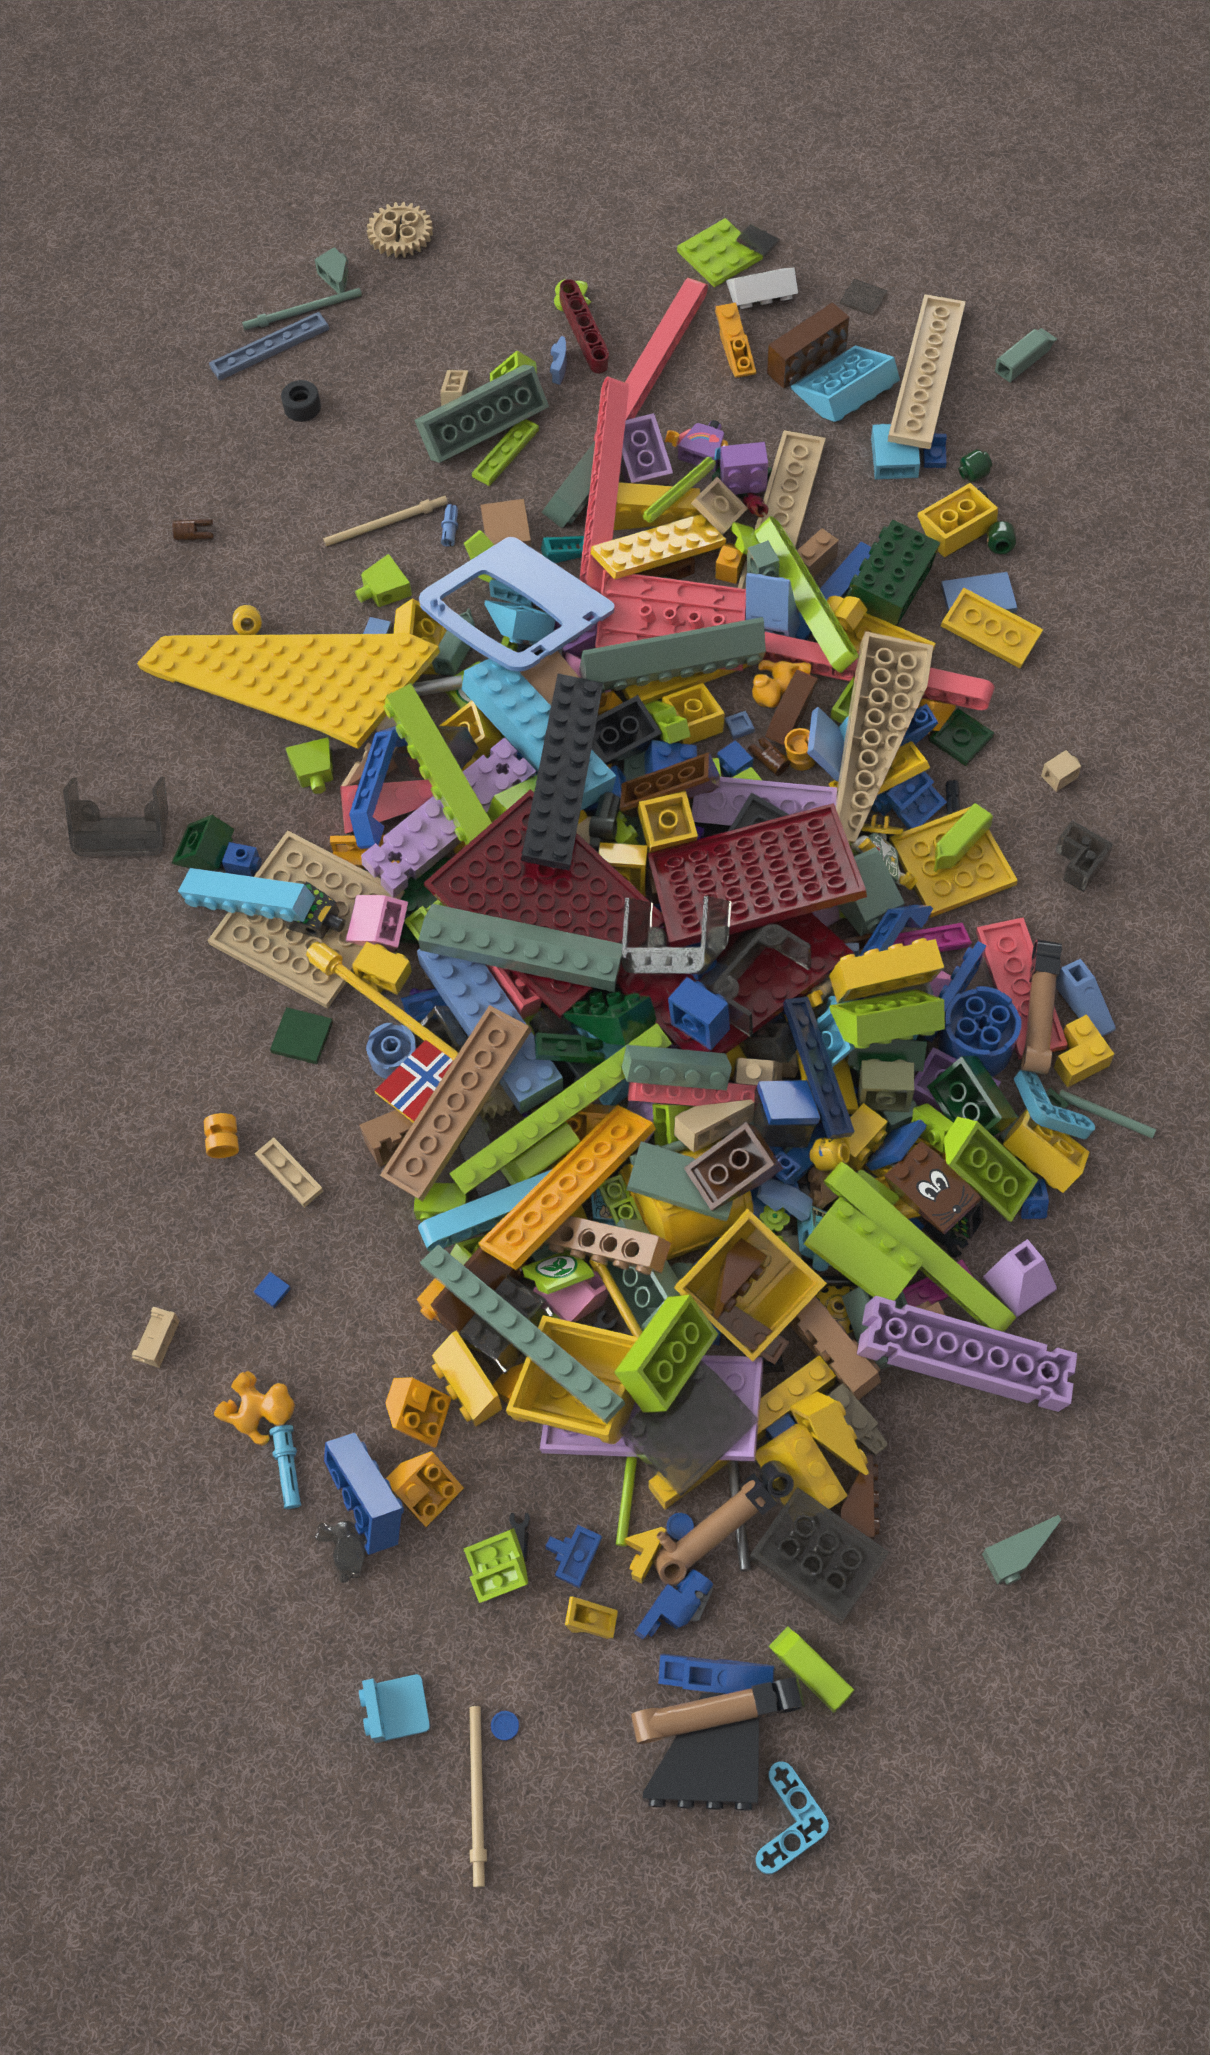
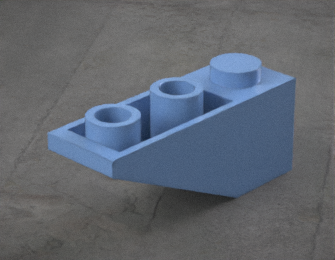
[1056,959,1116,1037]

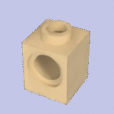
[1041,750,1081,792]

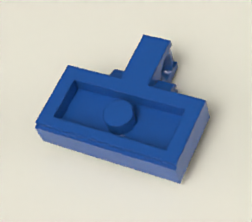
[545,1525,603,1588]

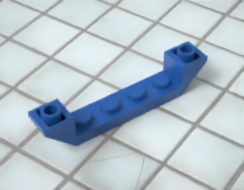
[349,726,408,849]
[852,905,933,1001]
[775,1086,858,1185]

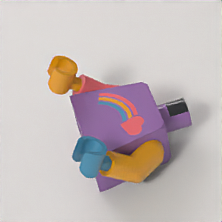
[664,420,729,472]

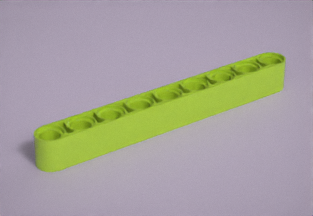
[754,516,859,673]
[824,1162,1016,1332]

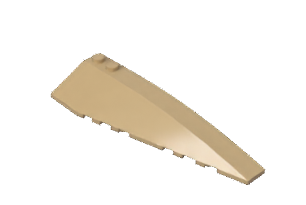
[835,631,933,844]

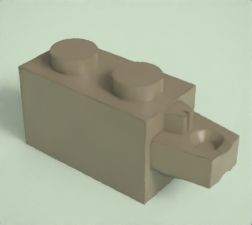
[828,1383,888,1457]

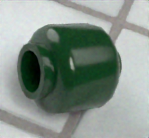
[958,449,992,483]
[987,521,1016,555]

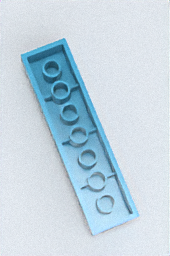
[462,659,616,811]

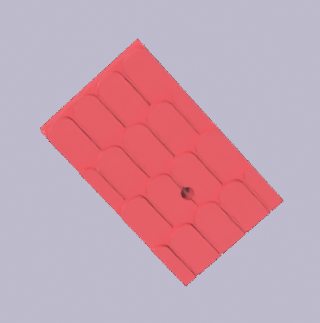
[595,570,746,671]

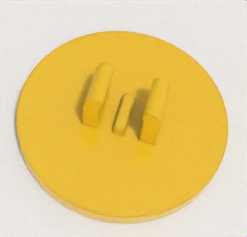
[861,814,903,834]

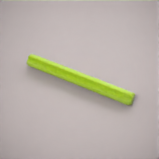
[643,457,716,523]

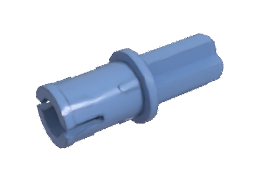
[441,504,459,546]

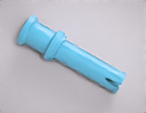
[269,1425,301,1509]

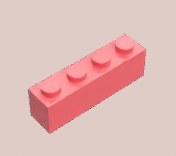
[485,964,542,1019]

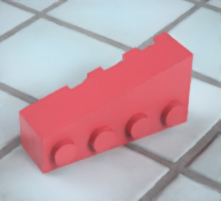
[340,779,433,833]

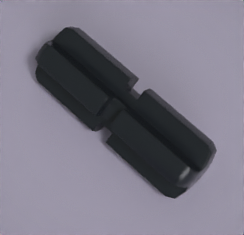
[946,780,960,815]

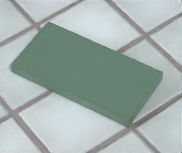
[626,1141,733,1222]

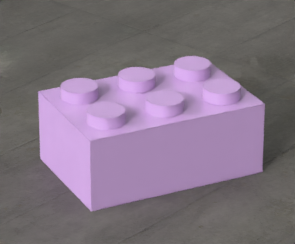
[620,413,673,486]

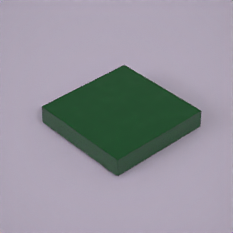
[929,708,995,766]
[270,1007,333,1065]

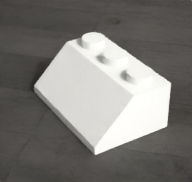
[726,268,798,309]

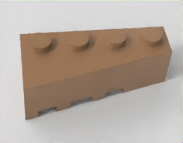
[359,1110,413,1168]
[789,1296,881,1400]

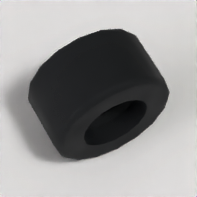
[281,380,321,422]

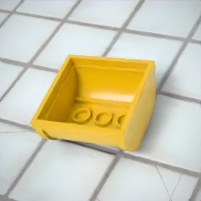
[618,1138,754,1260]
[674,1209,827,1361]
[506,1315,639,1444]

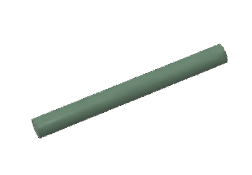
[1059,1090,1156,1139]

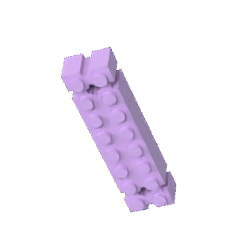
[361,737,536,898]
[857,1296,1077,1412]

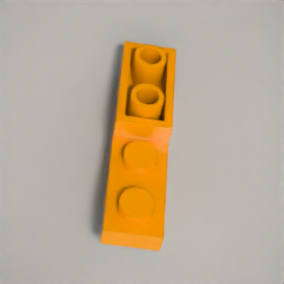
[715,302,756,378]

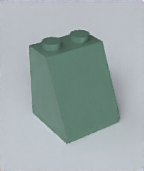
[837,847,905,936]

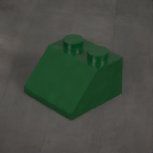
[172,815,235,871]

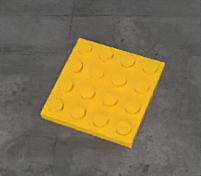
[889,807,1018,918]

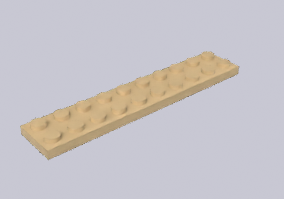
[888,294,966,449]
[738,430,826,589]

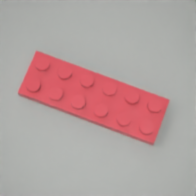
[976,917,1068,1059]

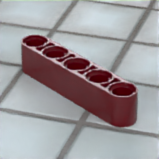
[559,279,609,374]

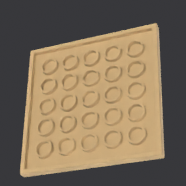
[208,830,405,1009]

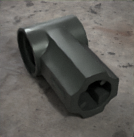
[589,792,620,840]

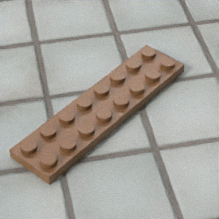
[380,1005,532,1202]

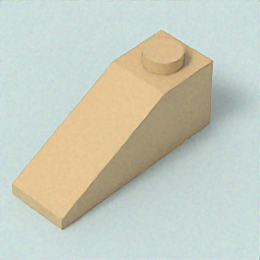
[441,370,468,406]
[674,1100,755,1153]

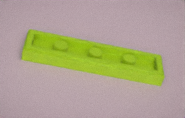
[472,419,539,486]

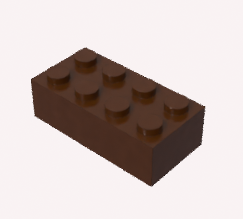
[767,302,849,389]

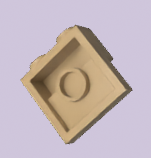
[692,477,748,535]

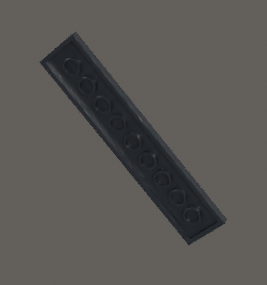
[521,674,603,871]

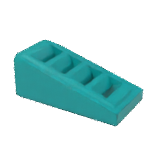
[541,536,584,563]

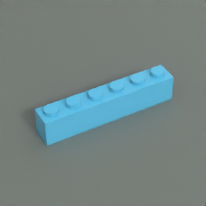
[178,868,315,922]

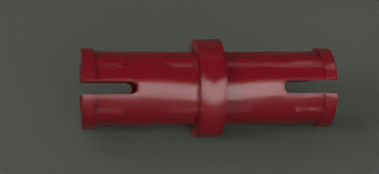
[743,493,769,518]

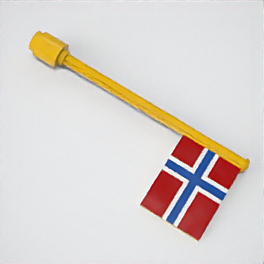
[306,942,458,1123]

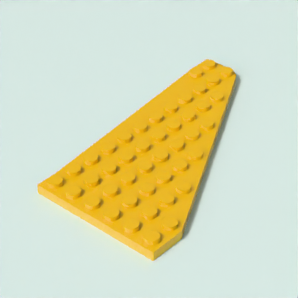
[137,634,440,749]

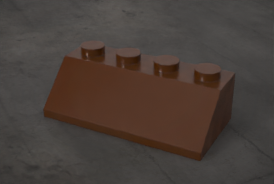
[620,752,720,818]
[430,1247,531,1341]

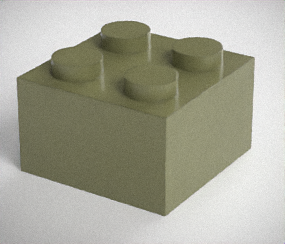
[858,1059,914,1112]

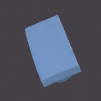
[550,336,567,385]
[757,1178,813,1222]

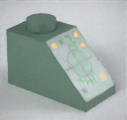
[315,247,349,294]

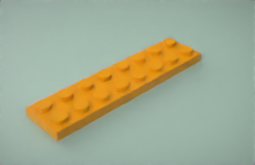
[479,1105,656,1270]

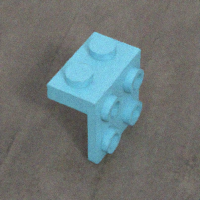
[359,1674,430,1743]

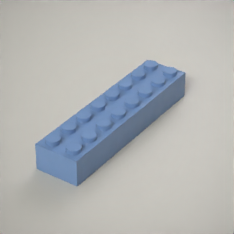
[417,949,563,1114]

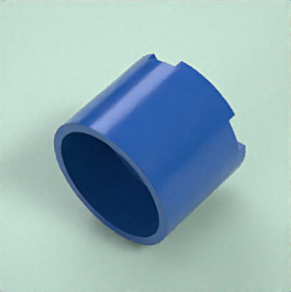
[938,986,1021,1077]

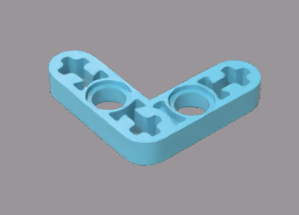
[1014,1070,1095,1139]
[756,1762,829,1874]

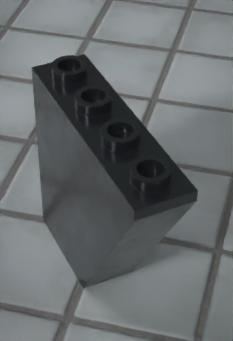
[643,1693,759,1811]

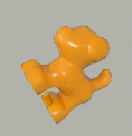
[752,660,811,708]
[214,1371,295,1446]

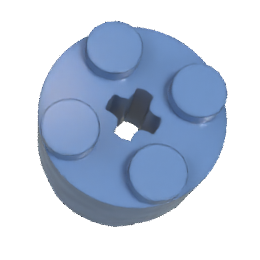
[366,1023,417,1079]

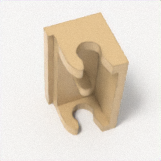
[132,1307,180,1368]

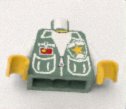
[851,833,919,890]

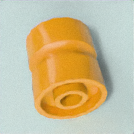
[784,728,816,771]
[203,1113,239,1159]

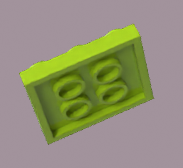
[677,218,763,288]

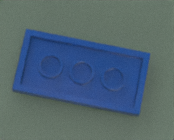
[924,941,987,1042]

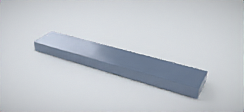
[209,312,329,381]

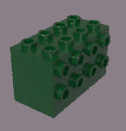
[846,519,941,626]

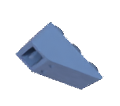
[746,573,800,638]

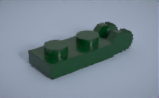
[534,1033,605,1064]

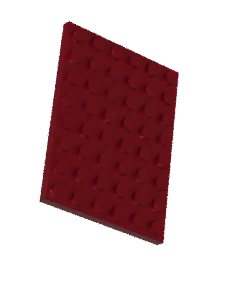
[424,789,665,1019]
[647,803,867,950]
[616,912,854,1054]

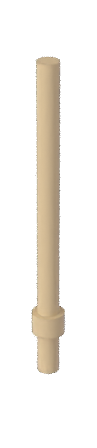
[323,496,448,547]
[469,1706,487,1887]

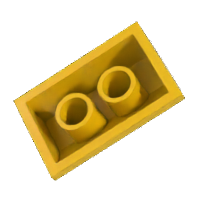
[918,483,998,557]
[394,598,446,674]
[1003,1108,1089,1193]
[432,1330,502,1427]
[755,1423,847,1523]

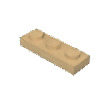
[255,1138,323,1208]

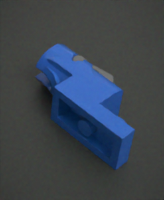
[634,1569,713,1640]

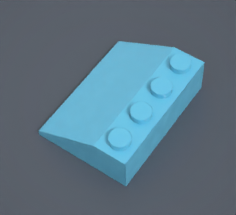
[791,345,900,422]

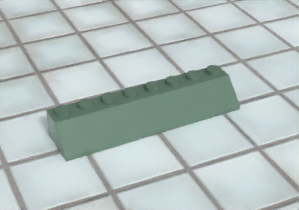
[579,617,766,693]
[418,904,625,992]

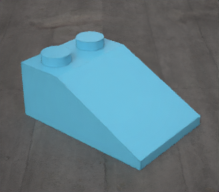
[484,600,555,645]

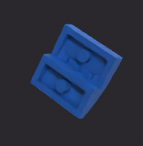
[885,771,946,830]

